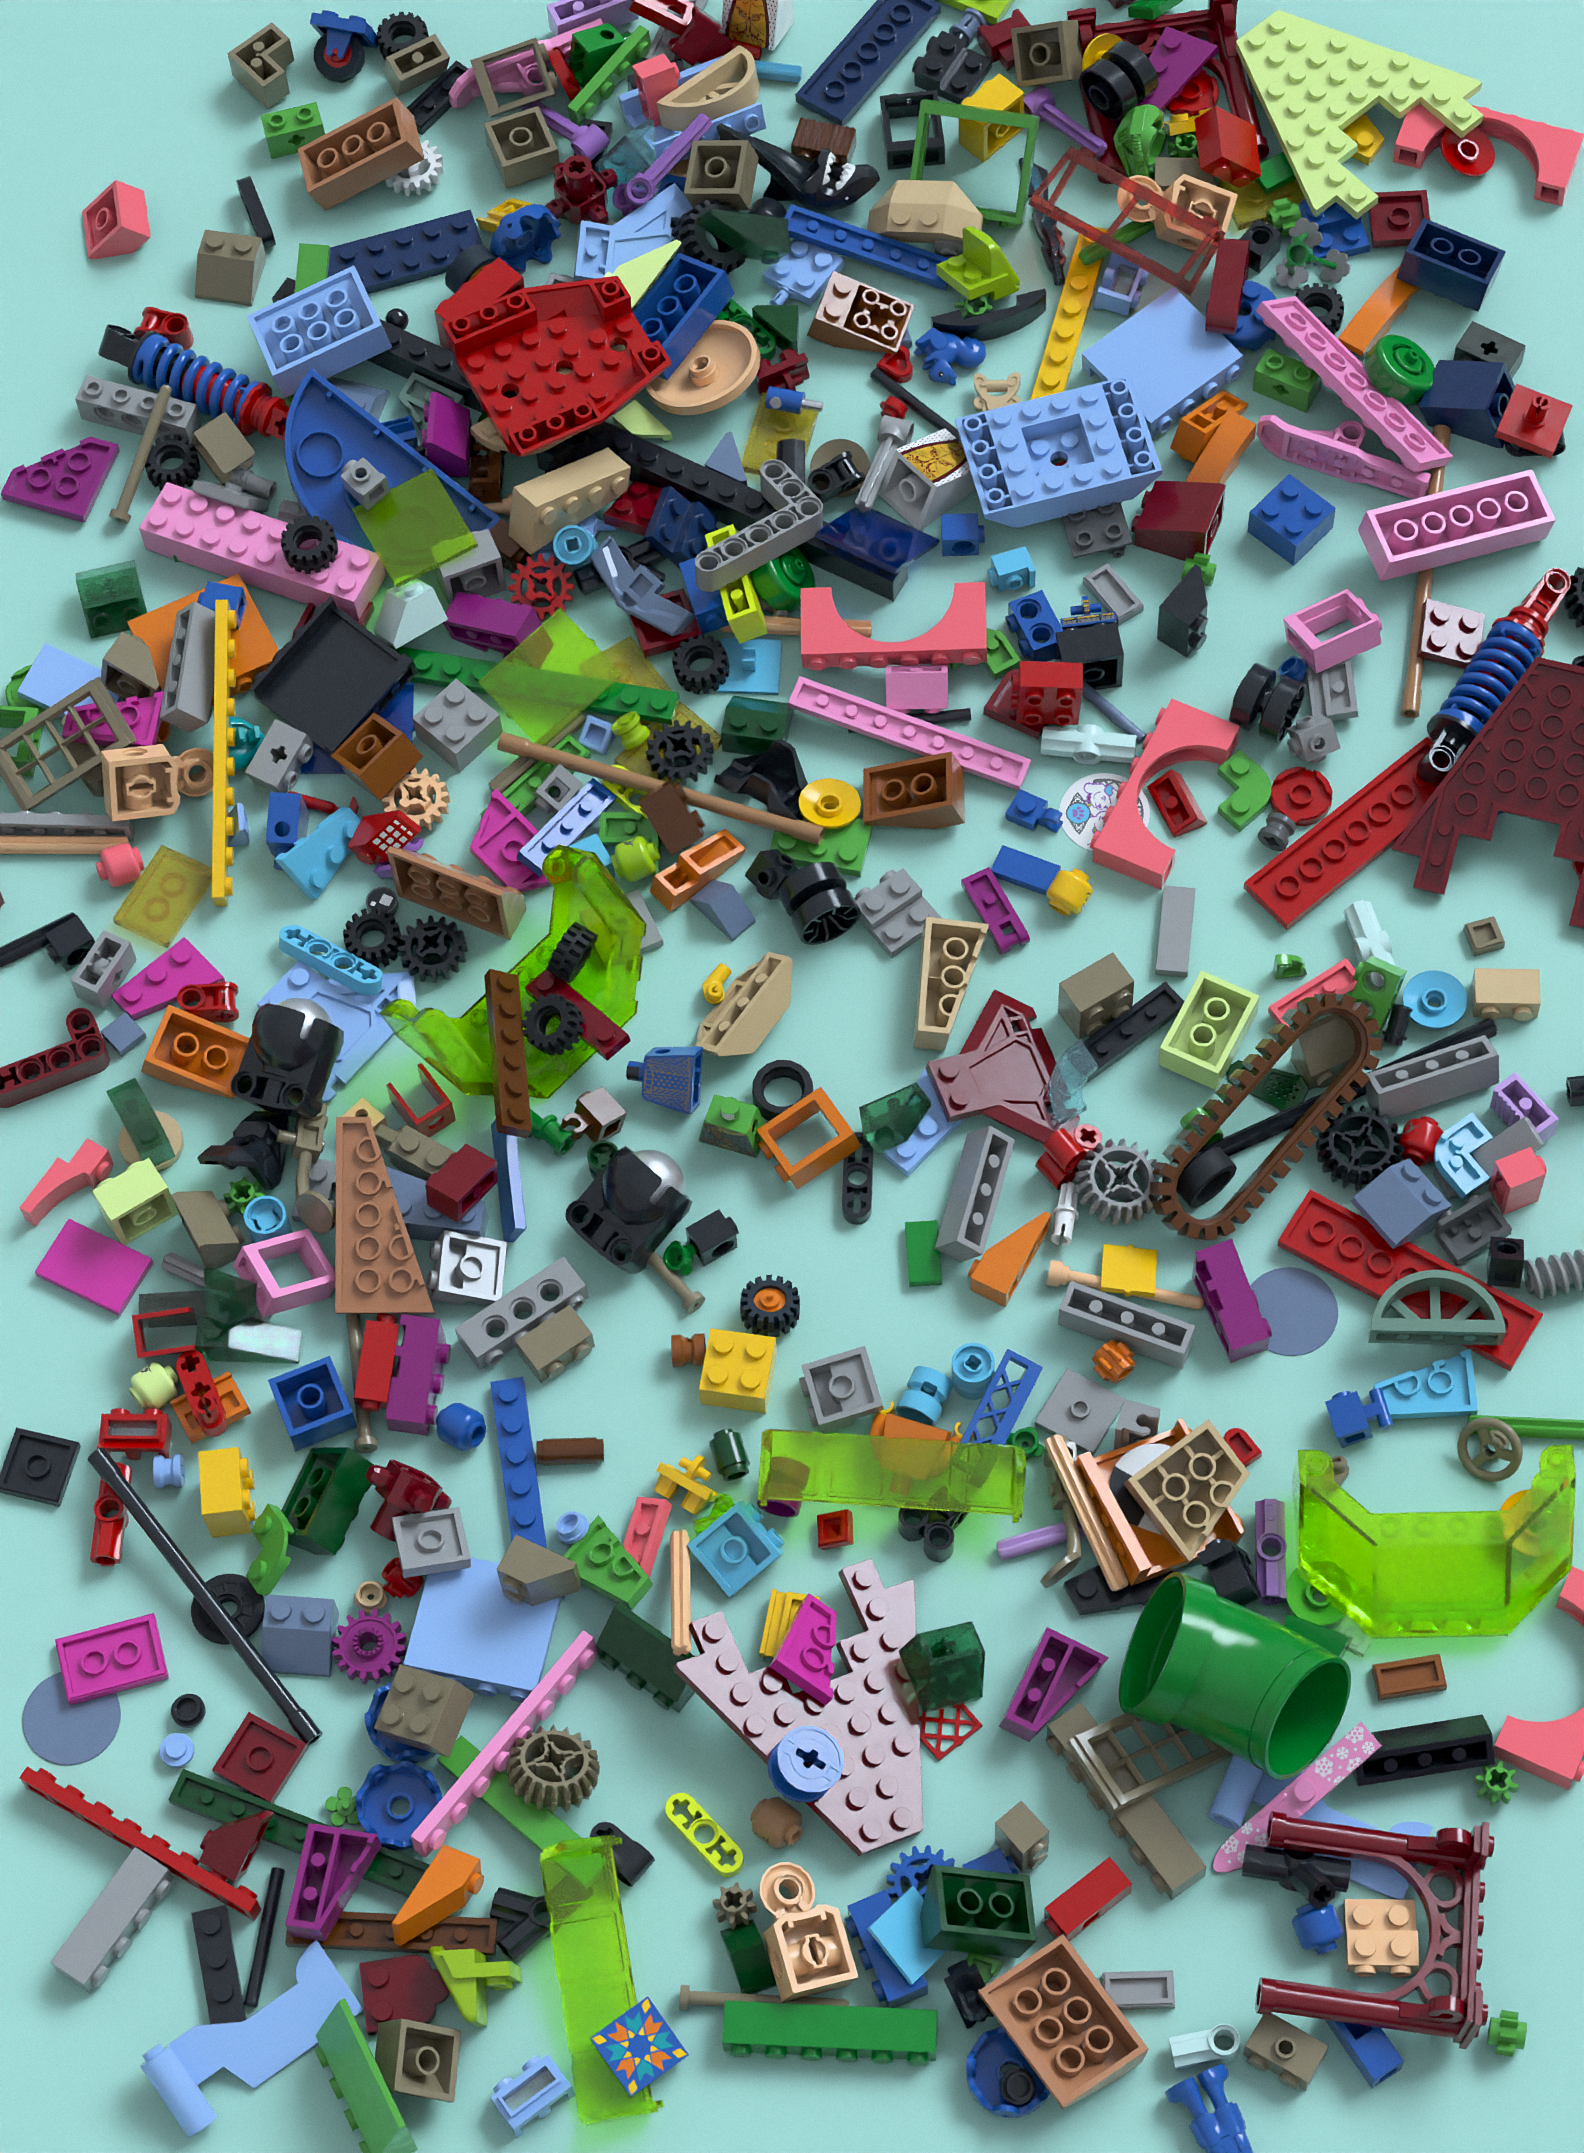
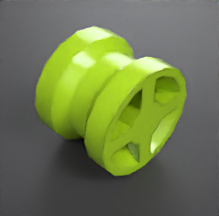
[611,711,650,750]

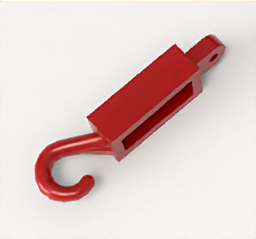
[629,0,694,35]

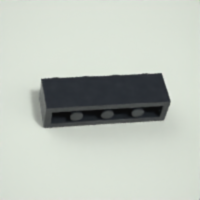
[1352,1714,1495,1786]

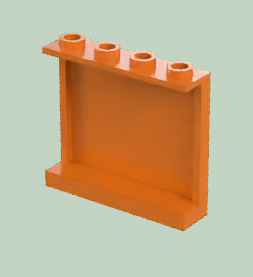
[127,573,279,706]
[1074,1418,1245,1586]

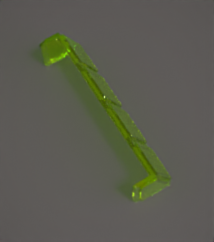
[757,1429,1026,1523]
[539,1835,664,2126]

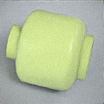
[128,1362,180,1410]

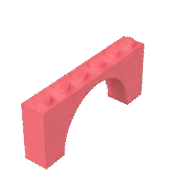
[1393,104,1584,206]
[801,582,987,670]
[1090,699,1240,890]
[1494,1566,1584,1790]

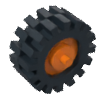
[740,1275,800,1337]

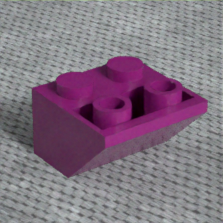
[422,392,472,477]

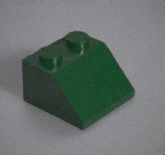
[721,696,794,756]

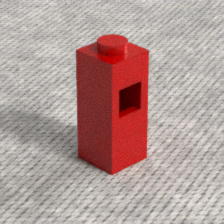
[354,1320,400,1412]
[1043,1857,1132,1941]

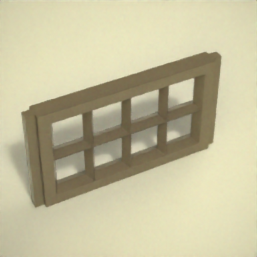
[0,677,138,811]
[1067,1713,1233,1812]

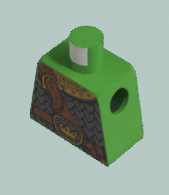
[699,1095,765,1158]

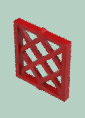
[919,1679,982,1761]

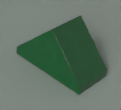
[752,305,799,353]
[720,1919,777,1994]

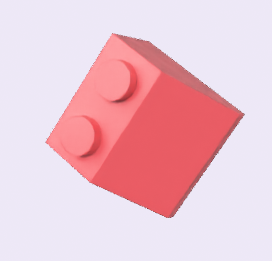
[82,180,150,260]

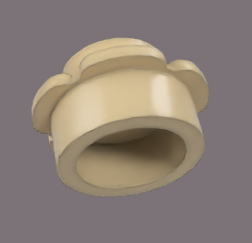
[354,1581,388,1613]

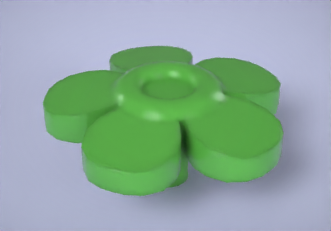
[325,1787,359,1827]

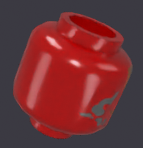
[1398,1116,1444,1167]

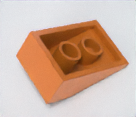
[141,1005,250,1099]

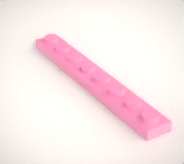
[788,676,1031,791]
[411,1630,597,1858]

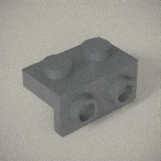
[1434,1191,1512,1266]

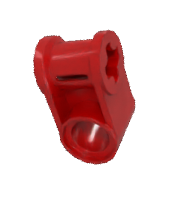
[133,307,194,351]
[177,982,239,1023]

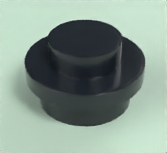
[171,1694,206,1728]
[999,2068,1035,2105]

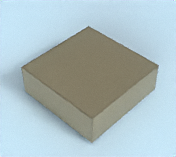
[1463,916,1505,956]

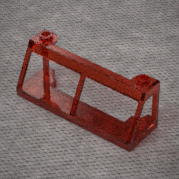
[1028,146,1226,296]

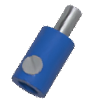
[765,386,824,415]

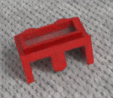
[96,1408,172,1460]

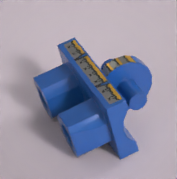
[1060,596,1117,630]

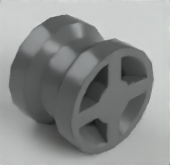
[1258,812,1297,851]

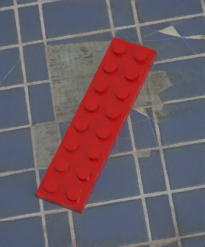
[1243,737,1448,930]
[1277,1189,1543,1372]

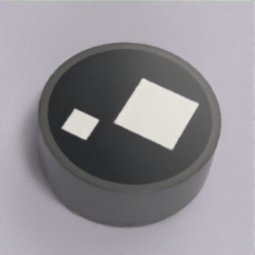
[366,887,398,916]

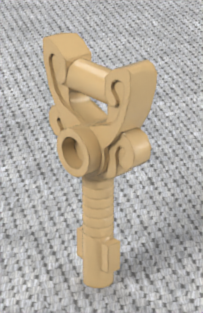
[973,372,1021,412]

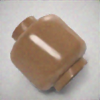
[750,1797,803,1849]

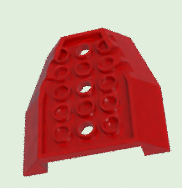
[442,276,672,457]

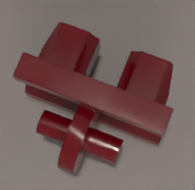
[756,348,810,397]

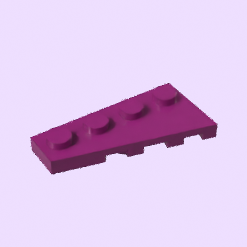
[1114,26,1219,129]

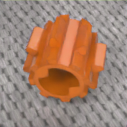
[1092,1339,1136,1384]

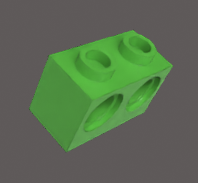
[1346,956,1407,1035]

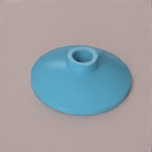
[1403,970,1467,1029]

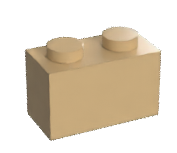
[1472,968,1541,1021]

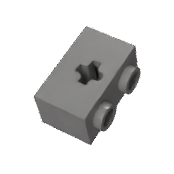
[245,719,314,793]
[70,930,137,1010]

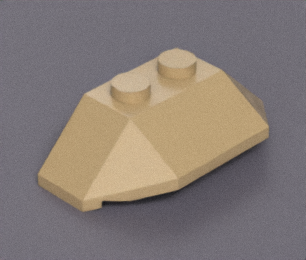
[867,180,983,243]
[695,952,793,1057]

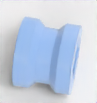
[153,1454,185,1488]

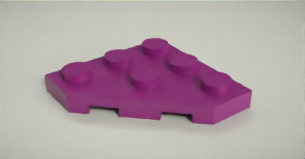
[1,437,120,523]

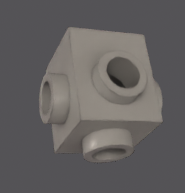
[1287,714,1341,763]

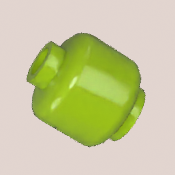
[611,836,660,882]

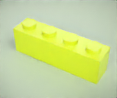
[705,524,768,644]

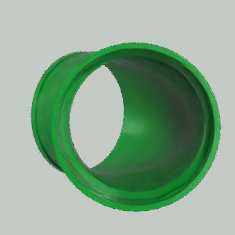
[1119,1572,1351,1780]

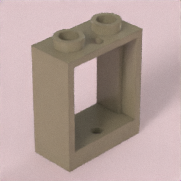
[470,38,559,118]

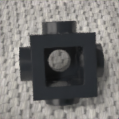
[744,849,799,900]

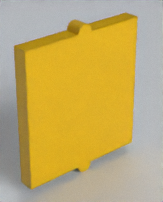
[1100,1244,1157,1297]

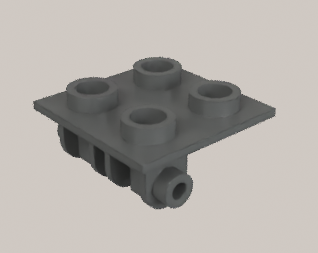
[1061,502,1133,559]

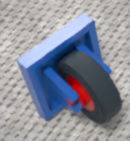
[310,10,378,82]

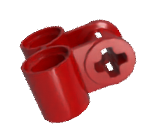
[1035,1124,1102,1190]

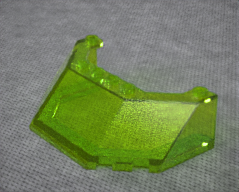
[379,844,647,1099]
[1292,1445,1576,1639]

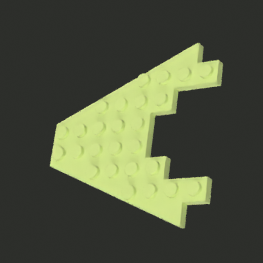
[1236,10,1483,220]

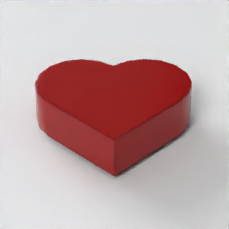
[876,345,913,383]
[1223,1428,1262,1468]

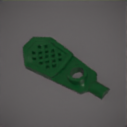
[1225,1060,1309,1111]

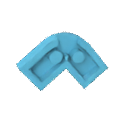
[1434,1113,1493,1200]

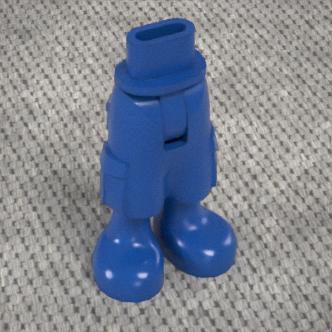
[1165,2064,1253,2153]

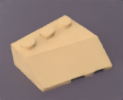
[1123,1419,1250,1563]

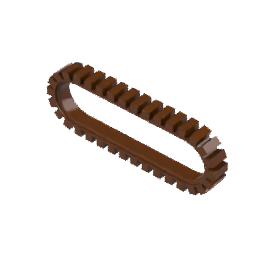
[1150,993,1382,1240]

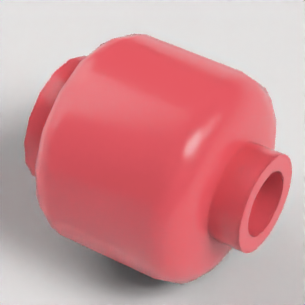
[95,843,144,887]

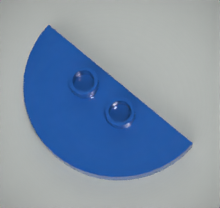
[284,368,501,567]

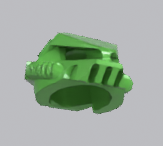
[1114,104,1167,180]

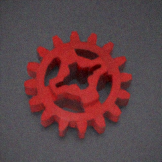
[508,554,575,622]

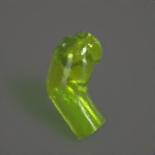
[693,1493,735,1536]

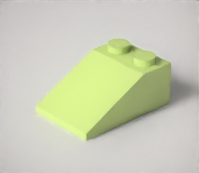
[604,239,681,312]

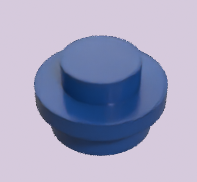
[1278,656,1308,682]

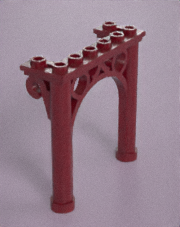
[1066,0,1270,184]
[1255,1811,1494,2049]

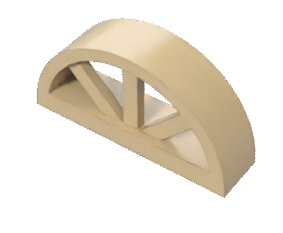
[656,45,760,131]

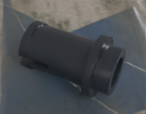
[1382,1003,1413,1046]

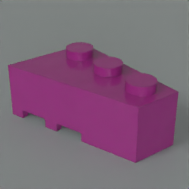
[443,592,554,669]
[1192,1239,1272,1363]
[385,1314,451,1436]
[999,1627,1109,1742]
[285,1823,381,1942]

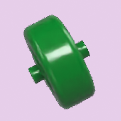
[1364,334,1435,405]
[749,547,816,613]

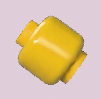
[1046,868,1093,917]

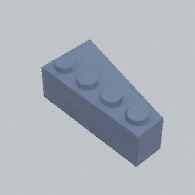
[386,1167,489,1241]

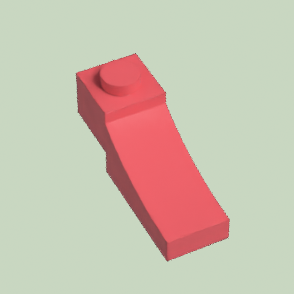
[19,1138,114,1226]

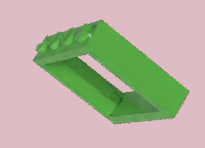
[910,99,1040,228]

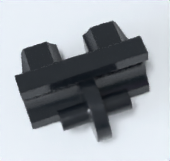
[944,1960,994,2029]

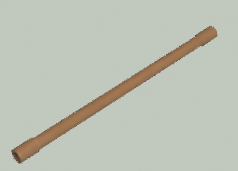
[1401,425,1451,719]
[497,732,825,845]

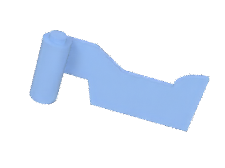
[1208,1754,1433,1900]
[140,1940,364,2137]

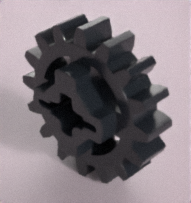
[646,720,714,785]
[398,915,468,983]

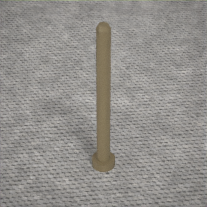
[109,385,172,524]
[647,1251,705,1314]
[346,1314,378,1453]
[679,1985,849,2010]

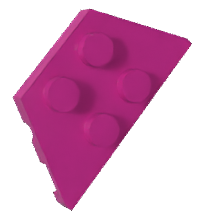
[470,789,579,893]

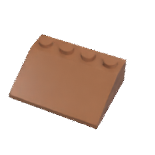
[387,846,526,940]
[978,1934,1149,2109]

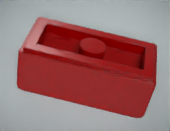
[1147,769,1207,837]

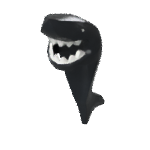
[717,123,880,212]

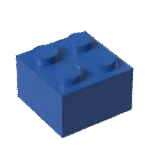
[1247,474,1336,566]
[268,1356,357,1452]

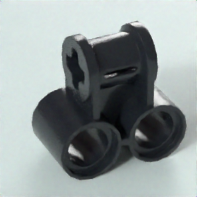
[898,1486,971,1562]

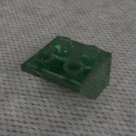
[75,560,148,639]
[898,1621,985,1713]

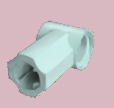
[1169,2024,1240,2070]

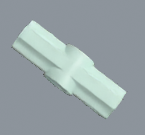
[1041,724,1137,765]
[1344,900,1402,987]

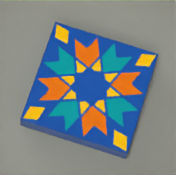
[590,1996,689,2098]

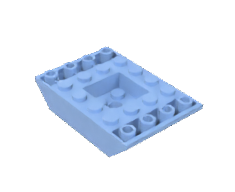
[955,375,1162,528]

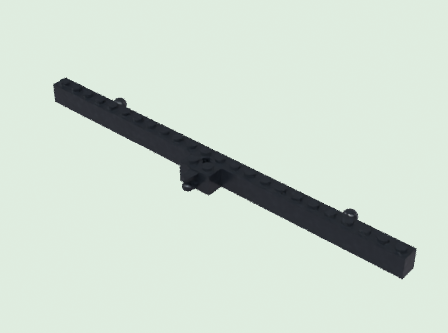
[272,277,908,602]

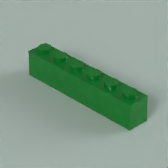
[722,2001,938,2065]

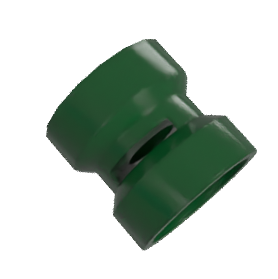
[587,1141,618,1179]

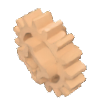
[382,768,450,833]

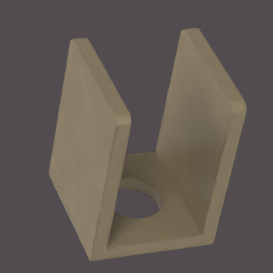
[192,412,255,485]

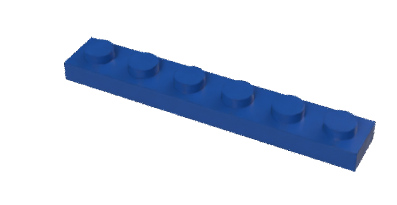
[780,204,949,290]
[490,1377,547,1549]

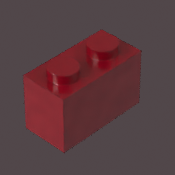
[425,1144,498,1223]

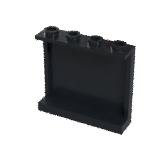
[250,597,418,759]

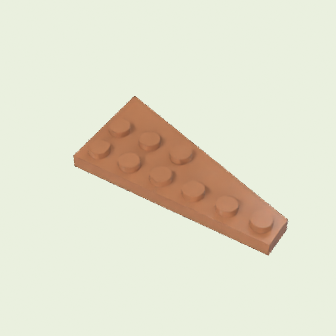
[335,1117,435,1314]

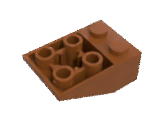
[807,271,915,354]

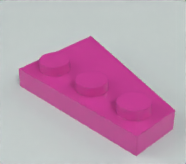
[62,691,164,748]
[111,937,226,1021]
[769,1593,837,1706]

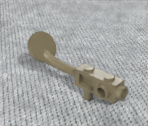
[276,1103,336,1234]
[1040,1435,1081,1588]

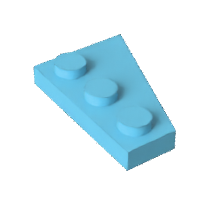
[274,806,361,900]
[1373,1349,1478,1420]

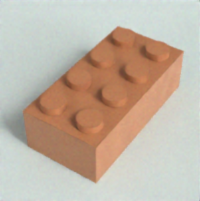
[298,97,424,211]

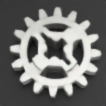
[385,140,444,196]

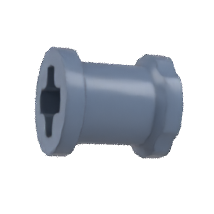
[949,8,986,46]

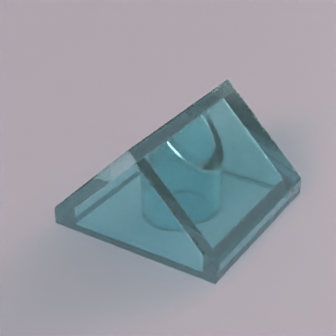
[595,119,656,189]

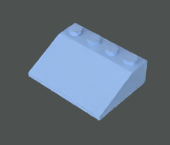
[247,266,392,398]

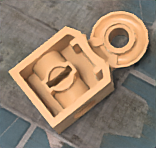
[1117,174,1238,258]
[101,744,213,822]
[759,1862,858,2002]

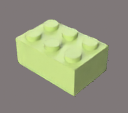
[1158,970,1260,1091]

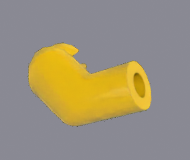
[702,963,732,1004]

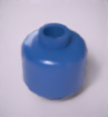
[436,1403,486,1451]
[1292,1903,1343,1955]

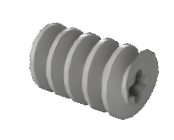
[1523,1249,1584,1299]

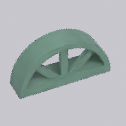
[1368,1270,1506,1345]

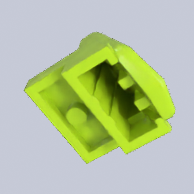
[936,226,1020,301]
[429,1946,522,2027]

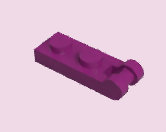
[961,867,1030,955]

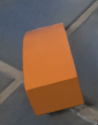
[1185,411,1256,484]
[650,829,746,912]

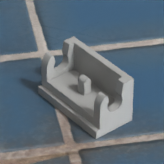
[1114,1399,1161,1450]

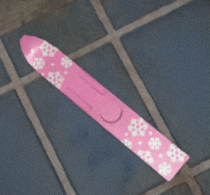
[1213,1722,1382,1872]

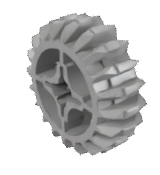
[1074,1138,1161,1226]

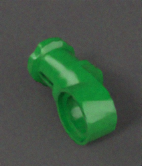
[528,1109,576,1156]

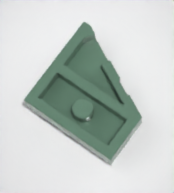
[398,372,465,431]

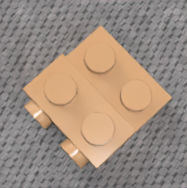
[1344,1899,1419,1978]

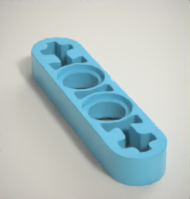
[279,925,383,996]

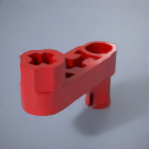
[176,1350,228,1437]

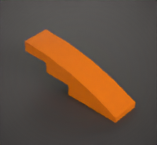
[1338,266,1421,356]

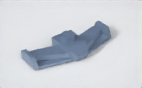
[589,535,695,636]

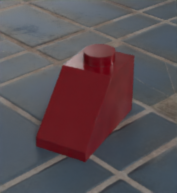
[199,1810,274,1881]

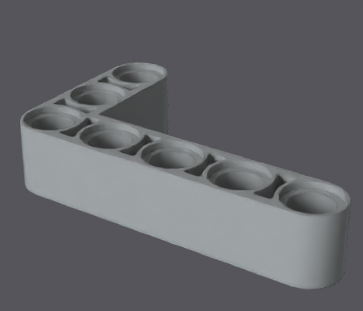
[695,459,823,592]

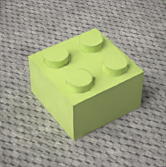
[92,1158,178,1245]

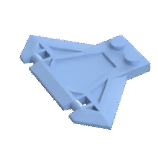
[573,183,693,281]
[257,961,416,1103]

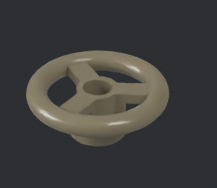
[1457,1417,1523,1482]

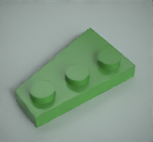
[770,819,874,877]
[563,1515,653,1610]

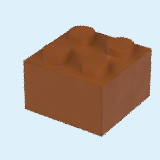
[331,712,423,800]

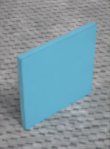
[717,638,782,695]
[867,1886,947,1985]

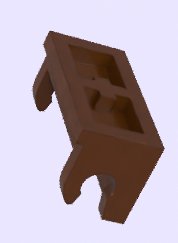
[468,442,505,502]

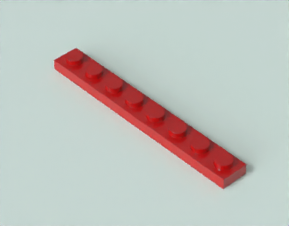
[19,1767,262,1921]

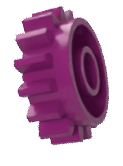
[332,1609,407,1685]

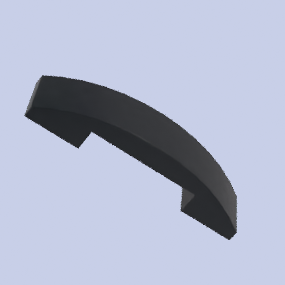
[931,288,1047,341]

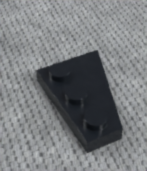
[1064,1565,1173,1615]

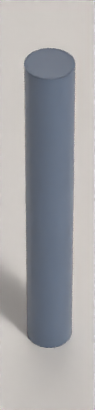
[1082,681,1147,744]

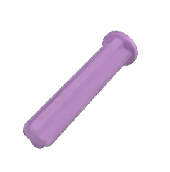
[996,1517,1086,1560]

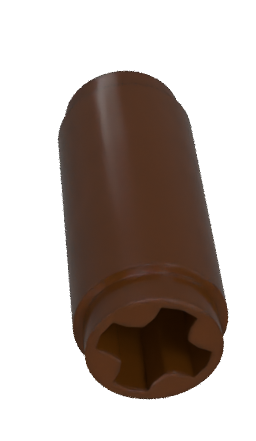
[536,1437,604,1465]

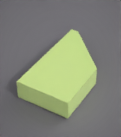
[613,399,672,441]

